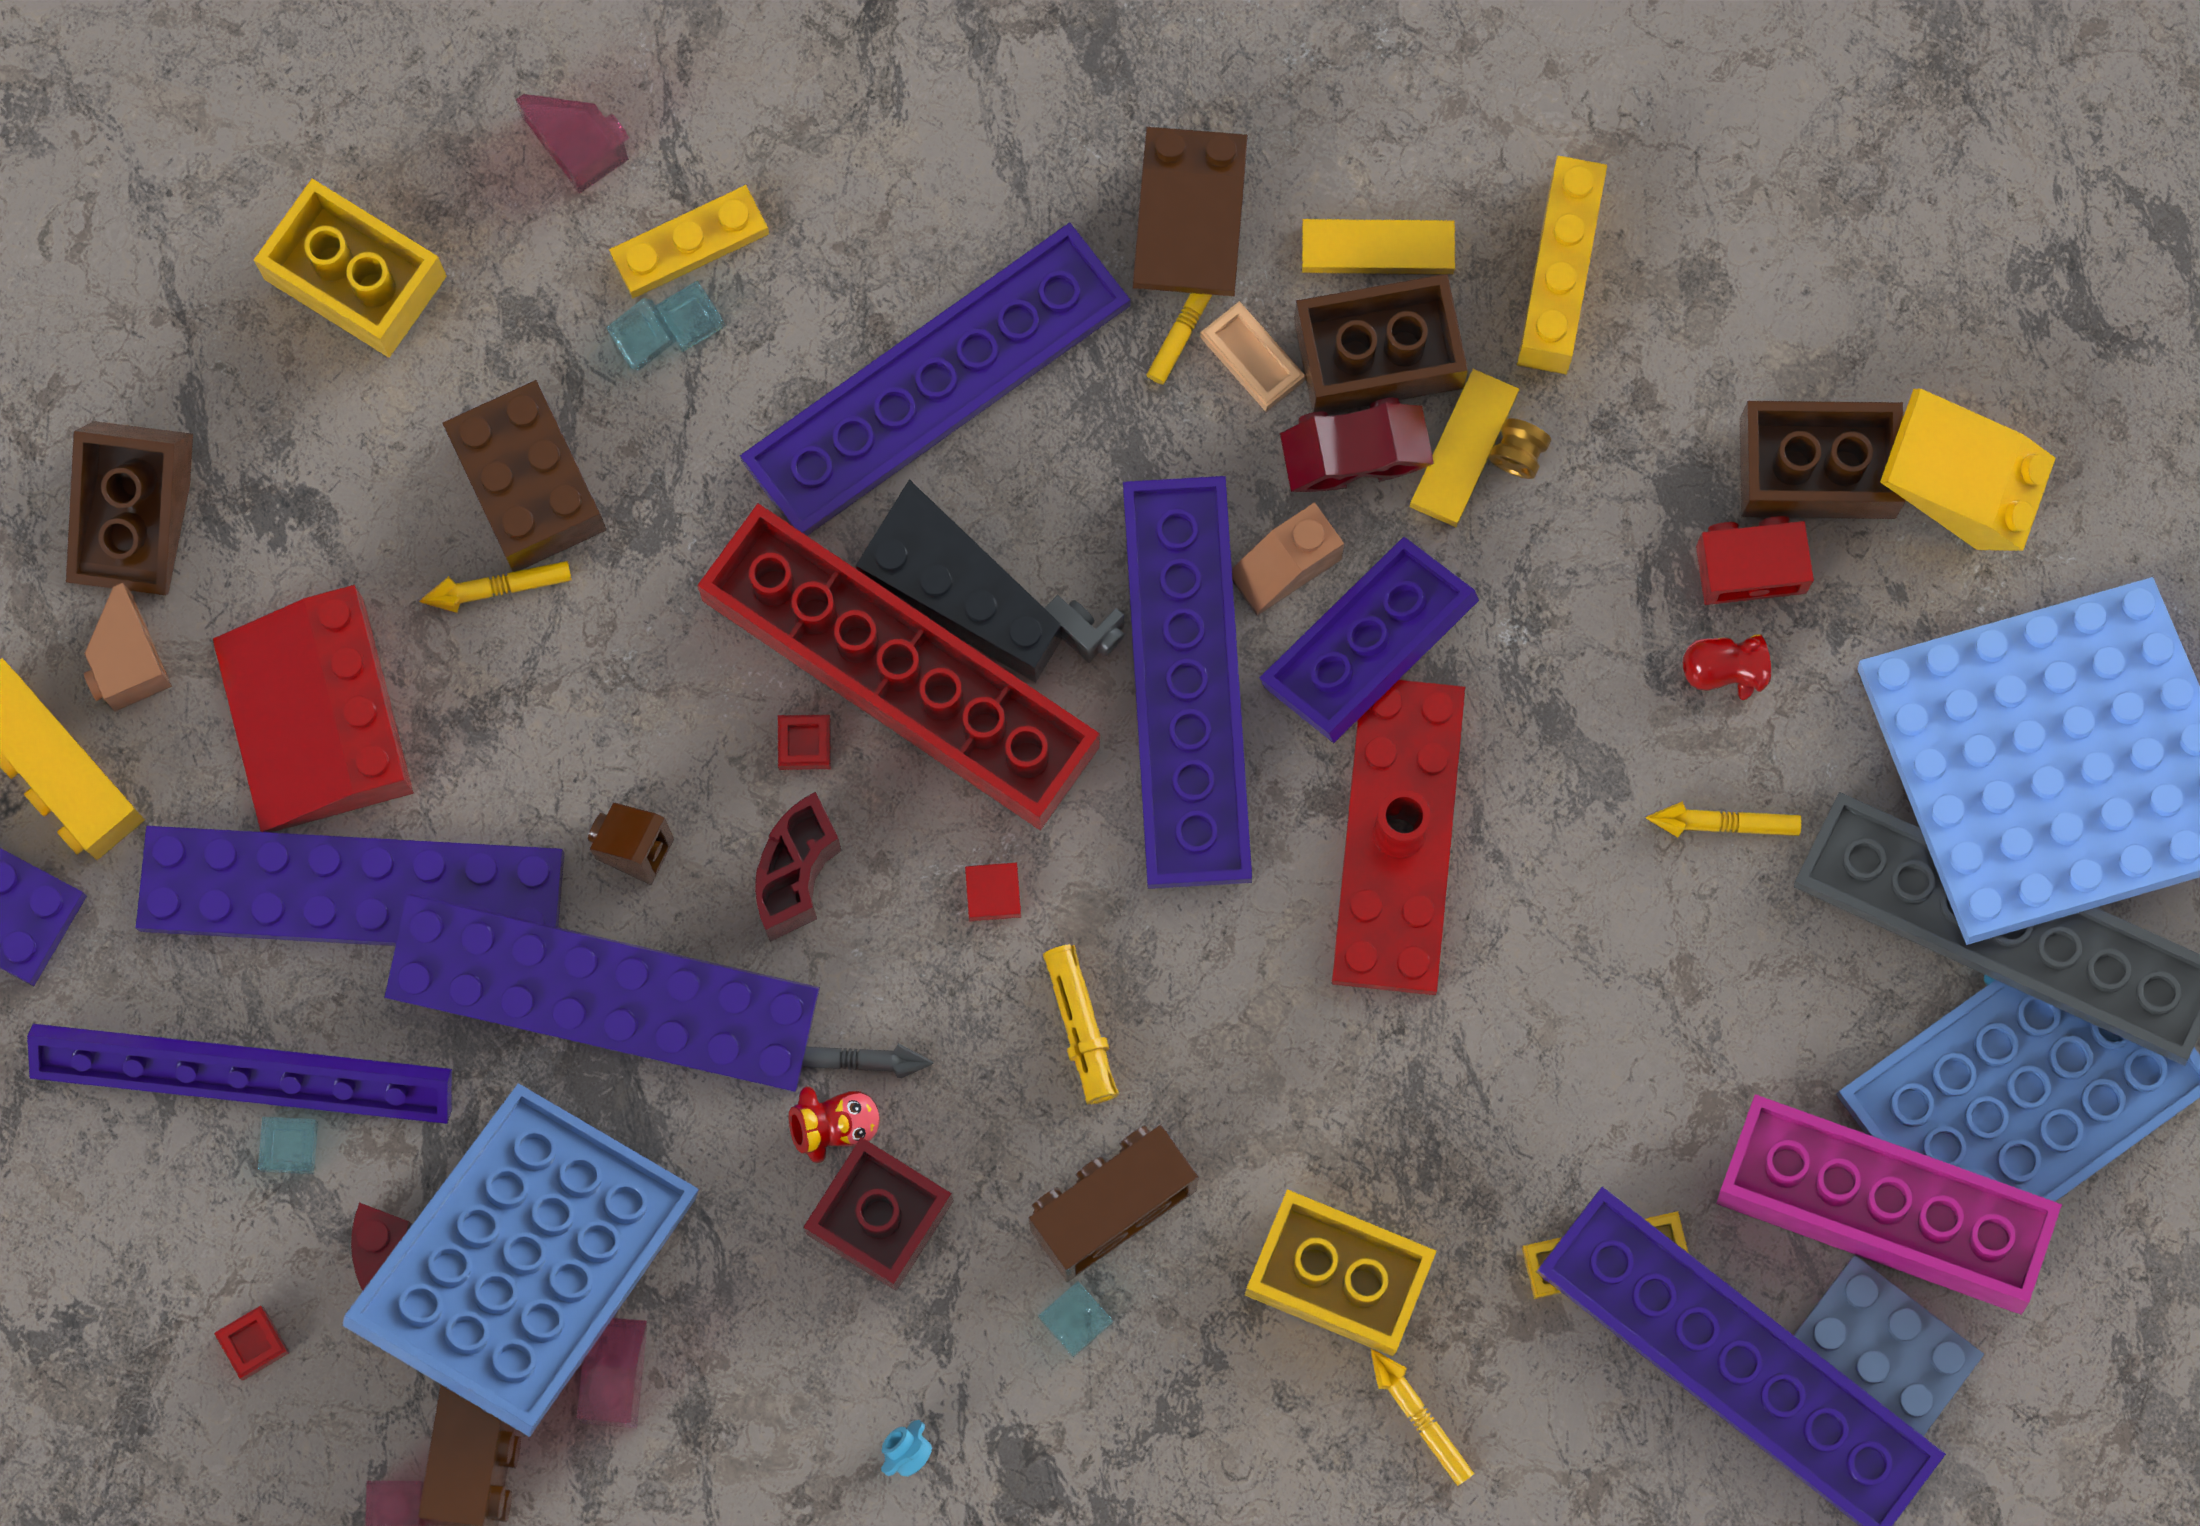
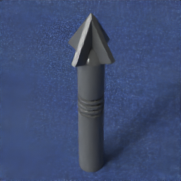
[802,1043,934,1078]

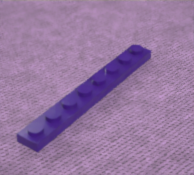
[27,1024,452,1124]

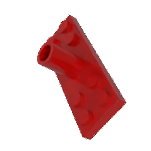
[1331,680,1466,995]

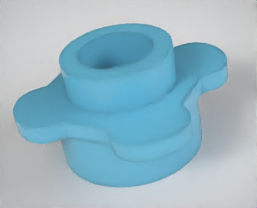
[881,1420,932,1477]

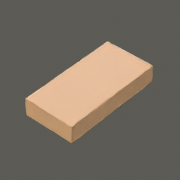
[1200,301,1305,412]

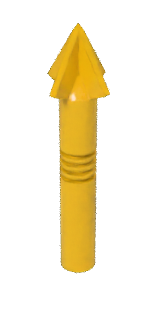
[1146,293,1212,385]
[419,561,572,613]
[1645,801,1801,838]
[1371,1349,1474,1486]

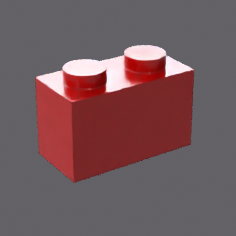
[1696,516,1814,605]

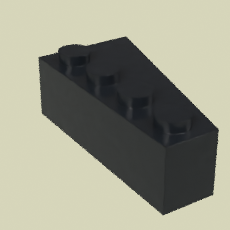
[856,479,1062,683]

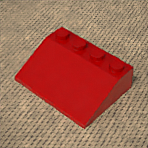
[213,585,414,833]

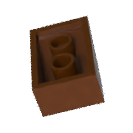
[1133,127,1248,297]
[66,421,193,595]

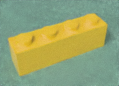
[1517,155,1607,375]
[0,658,145,861]

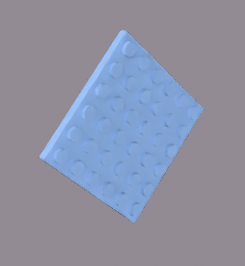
[1857,577,2200,945]

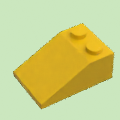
[1880,388,2056,551]

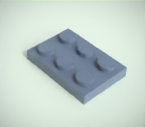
[1793,1255,1984,1436]

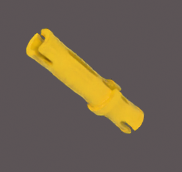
[1043,944,1119,1105]

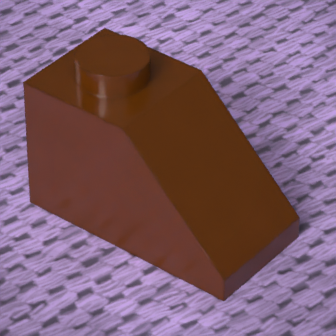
[588,802,674,885]

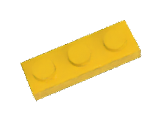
[609,185,769,299]

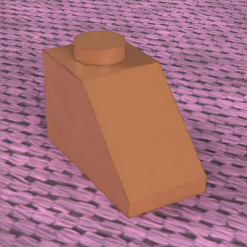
[1232,502,1344,616]
[83,583,172,711]

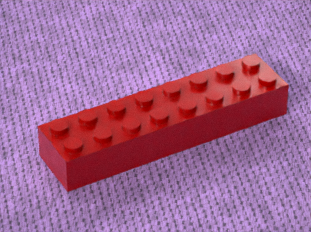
[697,503,1100,831]

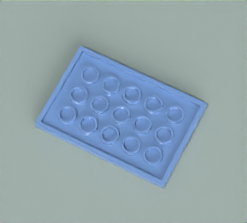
[1836,980,2200,1202]
[343,1083,699,1437]

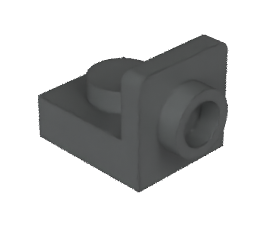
[1045,595,1125,663]

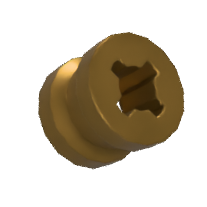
[1488,418,1552,479]

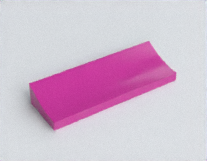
[1716,1094,2062,1315]

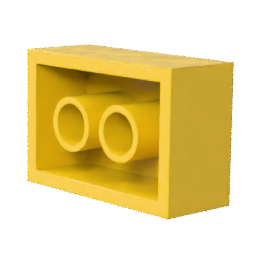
[254,178,447,358]
[1245,1189,1437,1357]

